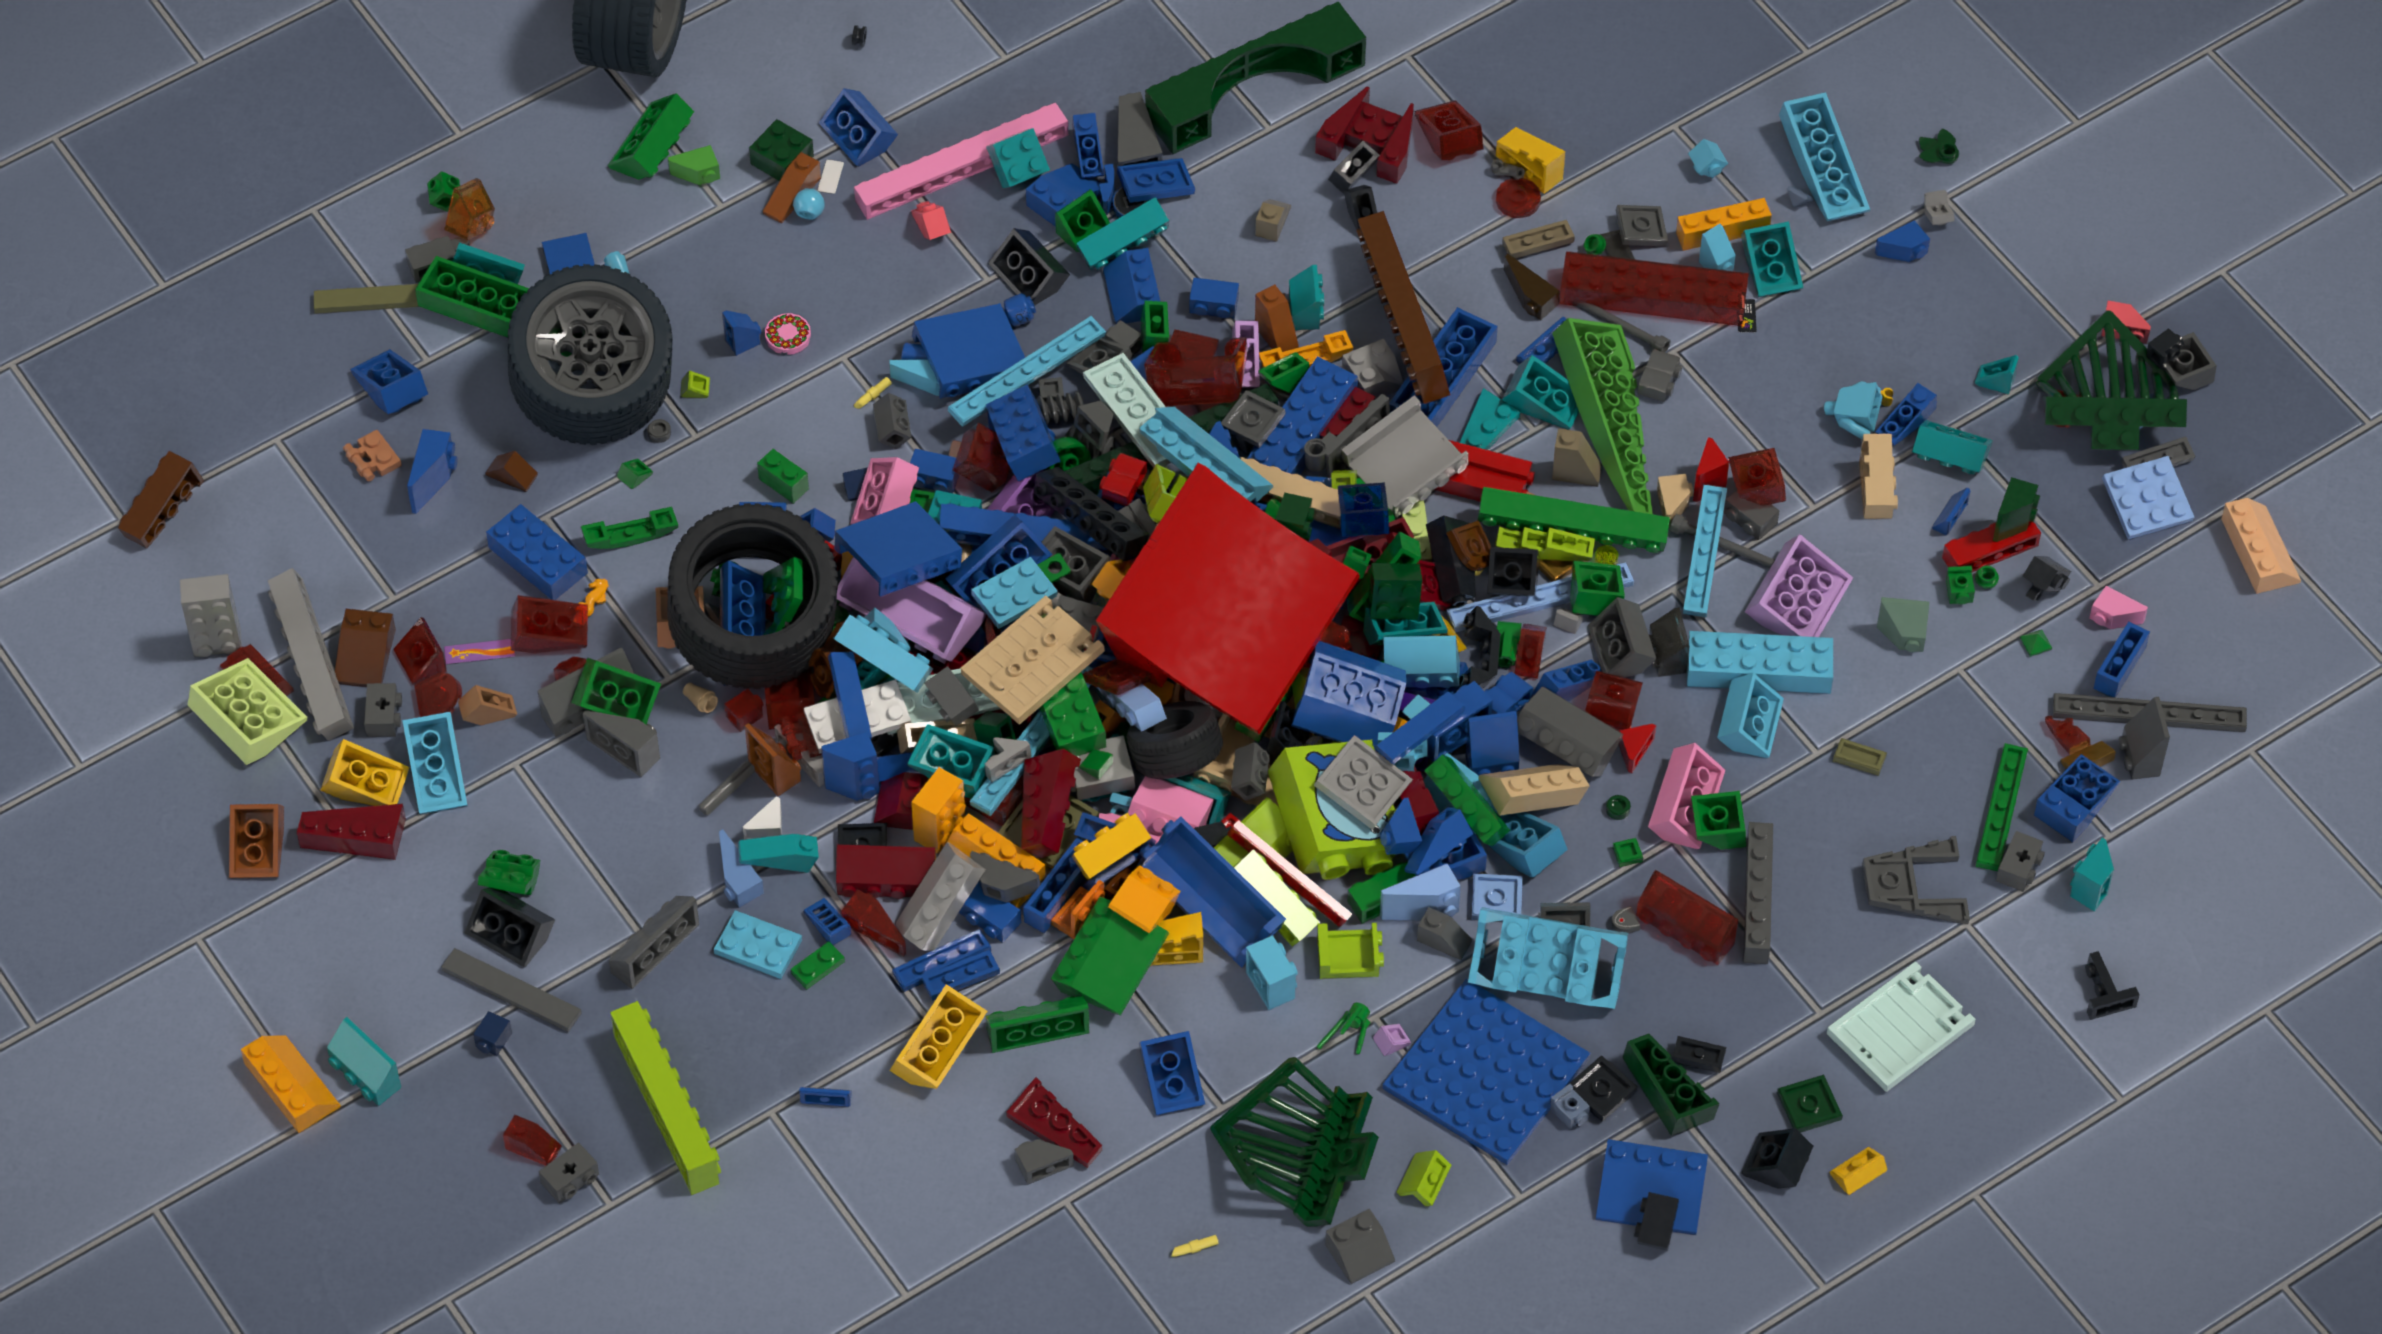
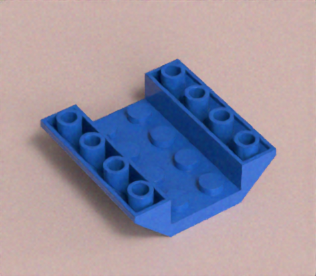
[1291,641,1407,752]

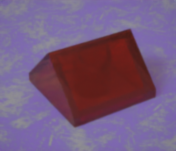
[393,617,447,685]

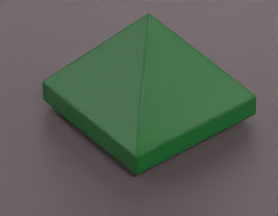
[2020,629,2052,657]

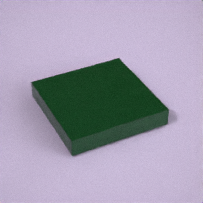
[1777,1074,1843,1133]

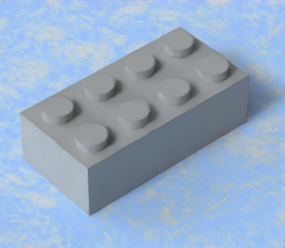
[180,574,242,657]

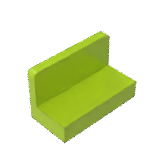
[1397,1150,1452,1206]

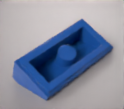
[1932,488,1971,535]
[799,1087,852,1107]

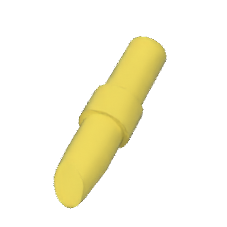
[854,377,892,409]
[1171,1235,1219,1257]

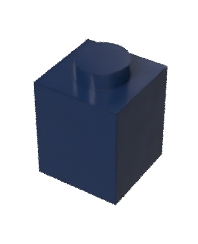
[473,1011,512,1056]

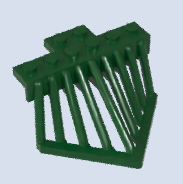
[2036,310,2187,450]
[1210,1057,1379,1227]

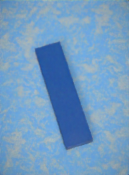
[828,652,872,739]
[1376,691,1465,764]
[892,929,991,992]

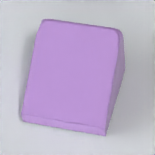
[1373,1024,1411,1056]

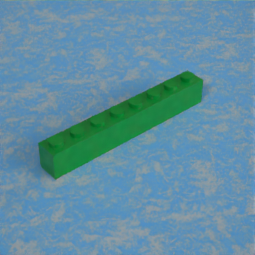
[1477,487,1670,553]

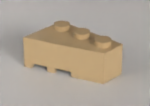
[1859,434,1898,519]

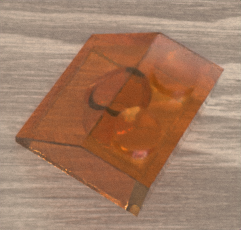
[444,178,495,240]

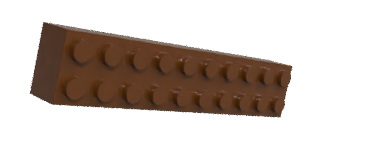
[1356,211,1450,404]

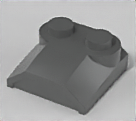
[1067,337,1132,375]

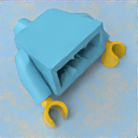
[1824,381,1894,440]

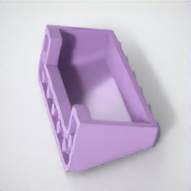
[837,557,987,664]

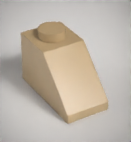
[1657,474,1693,528]

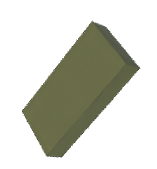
[1833,738,1887,776]

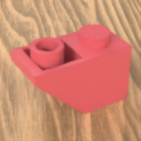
[911,201,951,240]
[2101,301,2151,344]

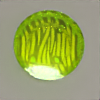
[1594,545,1619,565]

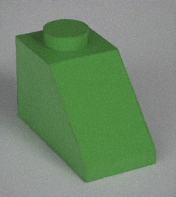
[667,145,720,185]

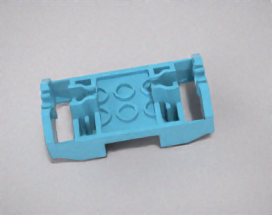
[1468,907,1629,1009]

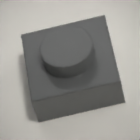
[1039,377,1064,402]

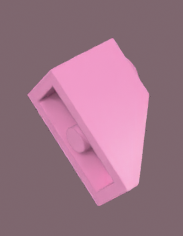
[2089,586,2148,629]

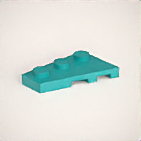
[452,242,525,284]

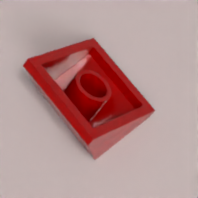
[1693,437,1729,502]

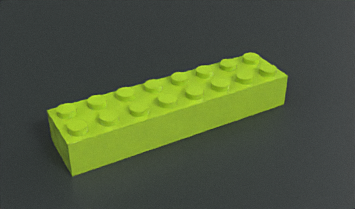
[610,1001,721,1195]

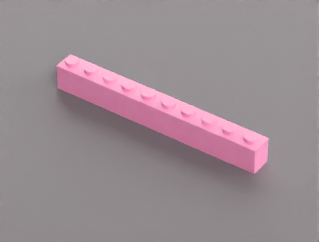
[854,103,1069,220]

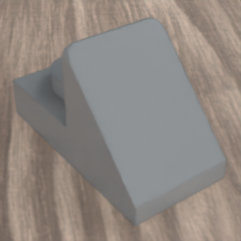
[985,738,1031,782]

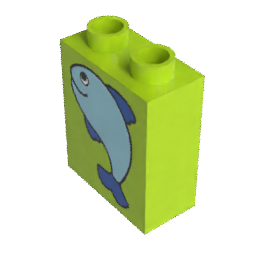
[1267,740,1396,880]

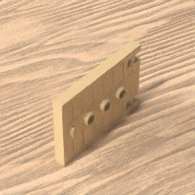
[960,595,1105,725]

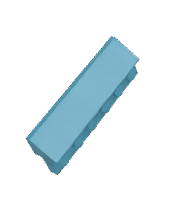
[1139,407,1273,502]

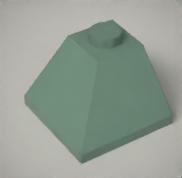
[1877,597,1929,652]

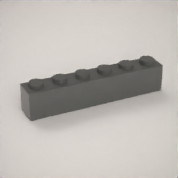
[1743,822,1773,964]

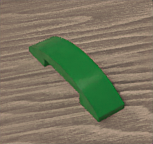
[581,507,679,549]

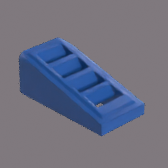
[804,898,851,945]

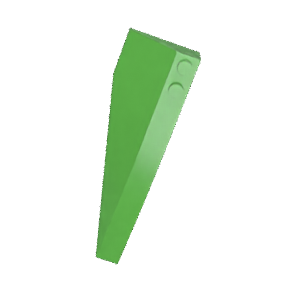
[1552,318,1653,514]

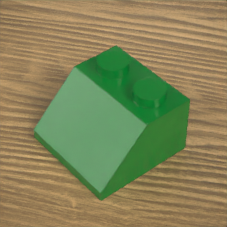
[1570,561,1625,616]
[1691,791,1746,850]

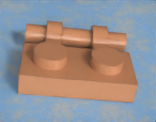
[343,430,402,482]

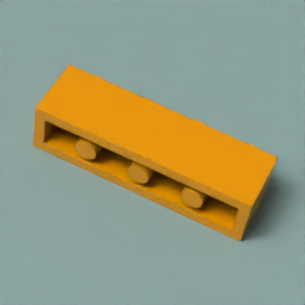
[1676,198,1772,251]

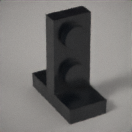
[2085,951,2140,1020]

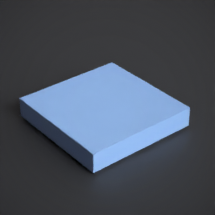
[1472,874,1522,921]

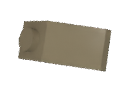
[1255,199,1291,242]

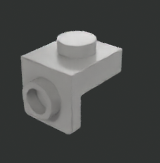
[1924,190,1954,226]

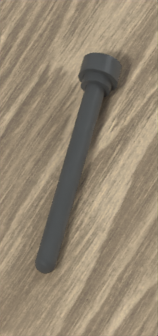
[1573,296,1671,352]
[1669,514,1775,568]

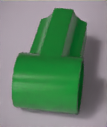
[1497,621,1522,668]

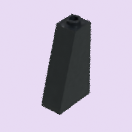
[1426,515,1476,607]

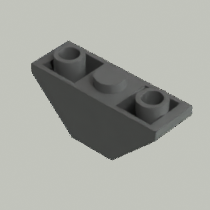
[970,851,1040,903]

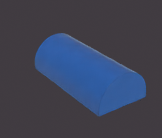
[720,560,766,636]

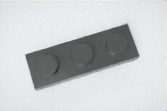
[2121,436,2196,468]

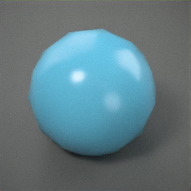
[793,188,825,220]

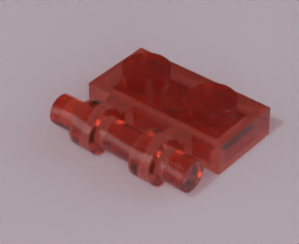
[780,712,822,760]

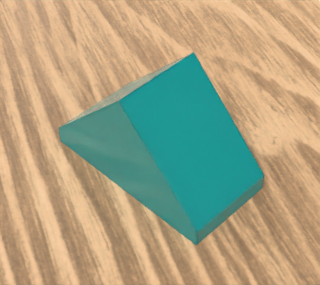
[1975,355,2019,395]

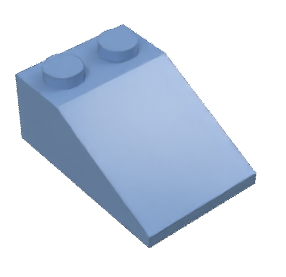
[1380,864,1461,921]

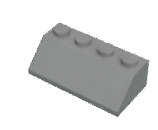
[895,842,986,951]

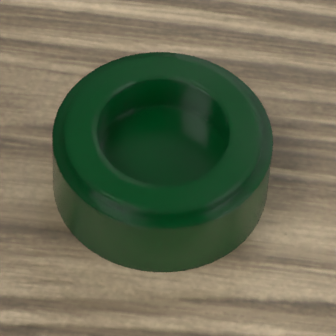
[1606,795,1631,820]

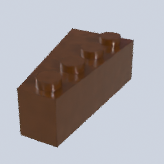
[118,451,205,548]

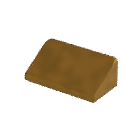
[2060,741,2116,769]

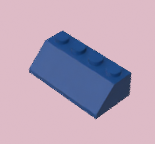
[945,514,1052,611]

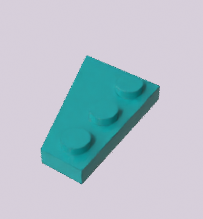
[1460,388,1520,450]

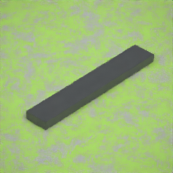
[441,948,582,1032]

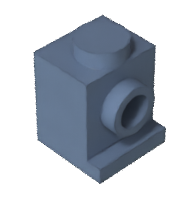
[1550,1084,1590,1130]

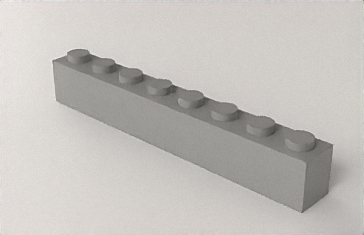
[268,568,354,741]

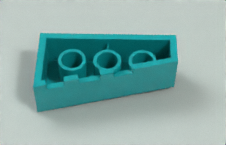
[1076,197,1170,270]

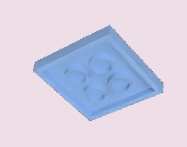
[2102,456,2195,540]

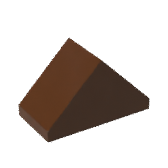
[485,451,538,492]

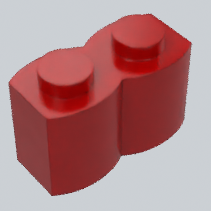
[1099,453,1147,506]

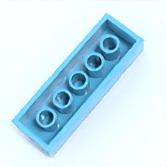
[1687,631,1833,694]

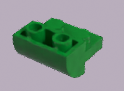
[478,850,541,895]

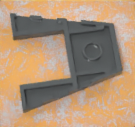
[1862,836,1970,924]

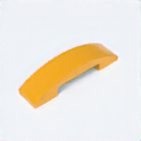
[1259,330,1353,368]

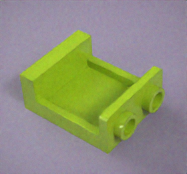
[1317,922,1384,979]

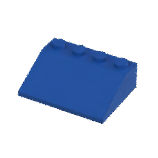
[1596,1139,1708,1235]

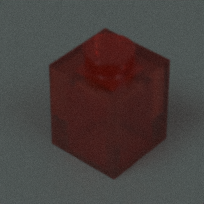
[724,689,764,732]

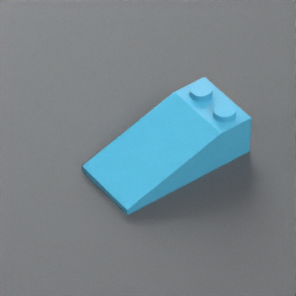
[402,712,468,815]

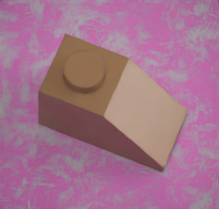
[458,685,518,725]

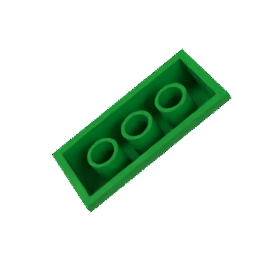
[607,93,694,180]
[985,996,1090,1053]

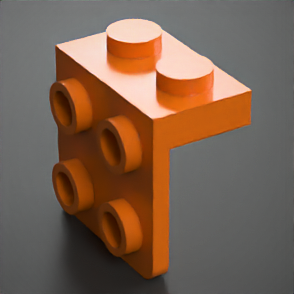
[1051,880,1105,939]

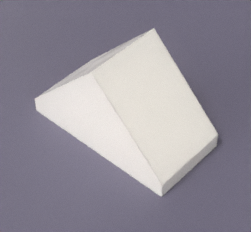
[743,796,782,840]

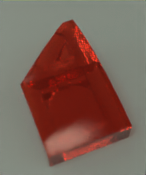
[2045,716,2091,755]

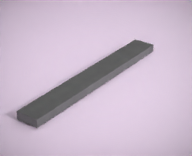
[2053,693,2247,732]

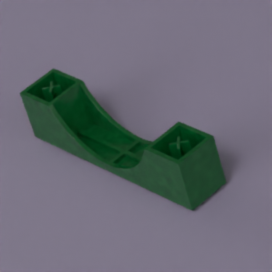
[1145,1,1366,155]

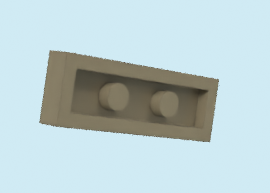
[1502,219,1575,258]

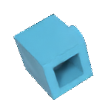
[1688,139,1728,178]

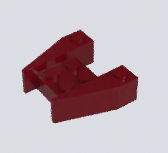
[1315,87,1414,184]

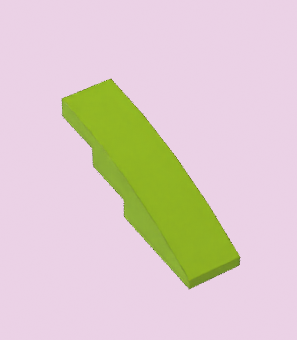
[1495,527,1595,561]

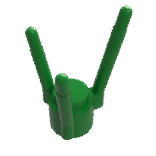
[1317,1002,1370,1054]

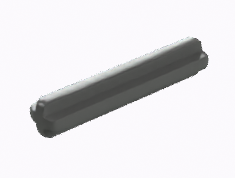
[699,761,755,815]

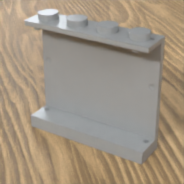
[1341,395,1469,518]

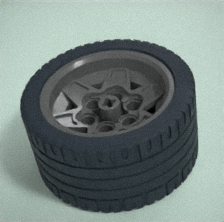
[572,0,687,77]
[508,264,673,445]

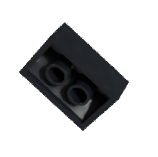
[988,228,1070,306]
[464,888,555,967]

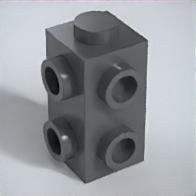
[873,393,912,449]
[1231,742,1269,801]

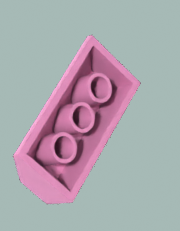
[1648,743,1725,849]

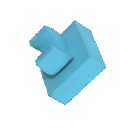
[1109,792,1133,814]

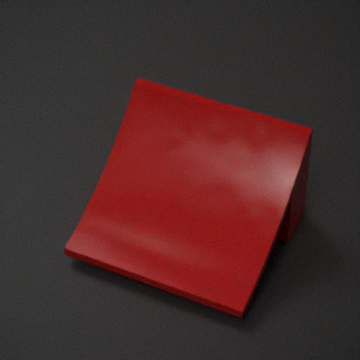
[1096,463,1360,735]

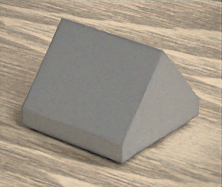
[1554,608,1584,634]

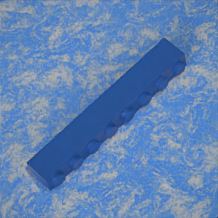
[937,503,1113,557]

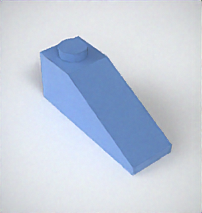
[719,830,764,908]

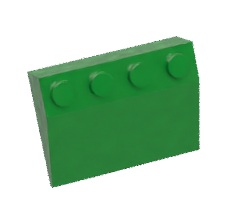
[1051,897,1169,1016]

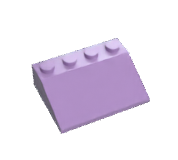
[1745,534,1853,637]

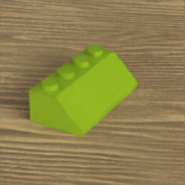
[1214,797,1293,867]

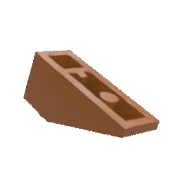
[763,152,821,223]

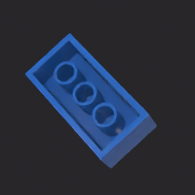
[986,384,1061,481]
[486,504,588,602]

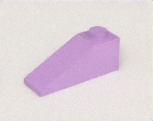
[1232,321,1260,388]

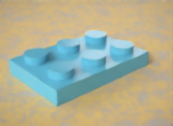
[971,557,1058,629]
[714,910,802,979]

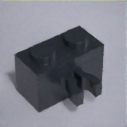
[2023,556,2072,601]

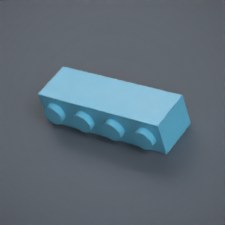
[834,615,933,693]

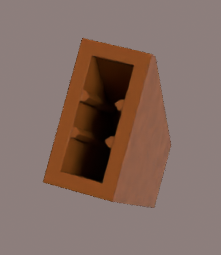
[1255,284,1299,352]

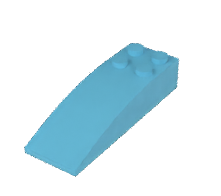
[1779,92,1870,221]

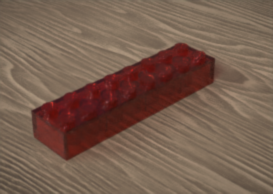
[1559,251,1749,326]

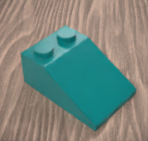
[1741,221,1804,297]
[1502,355,1579,430]
[907,724,995,799]

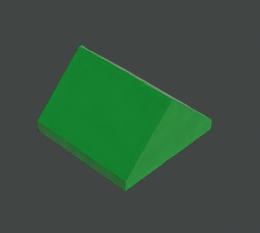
[1055,189,1110,252]

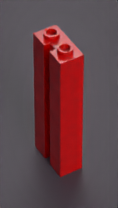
[1434,440,1535,502]

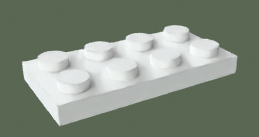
[804,680,911,753]

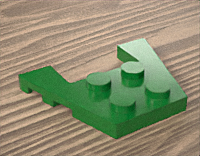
[763,557,803,635]

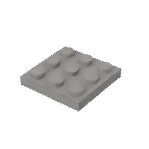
[1314,735,1413,830]

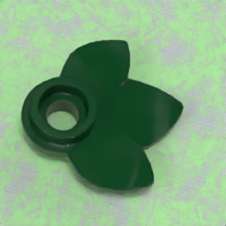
[1919,128,1959,164]

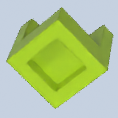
[1331,470,1357,496]

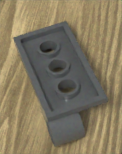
[1304,394,1390,478]

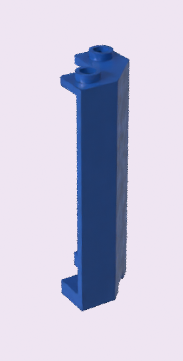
[1137,816,1286,968]

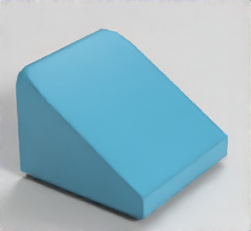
[1402,694,1430,719]

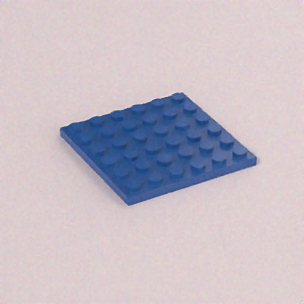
[1382,979,1591,1165]

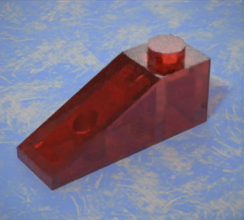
[841,890,906,957]

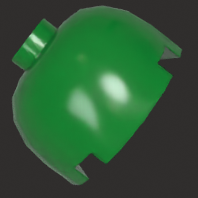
[1045,437,1091,481]

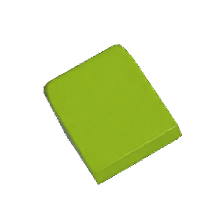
[680,370,710,398]

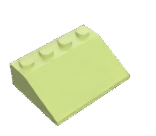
[188,658,307,765]

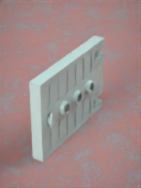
[1827,961,1976,1092]

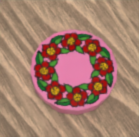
[765,313,811,355]

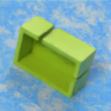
[1143,464,1188,523]

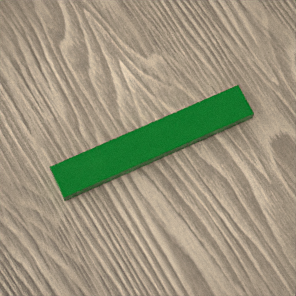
[1976,743,2028,872]

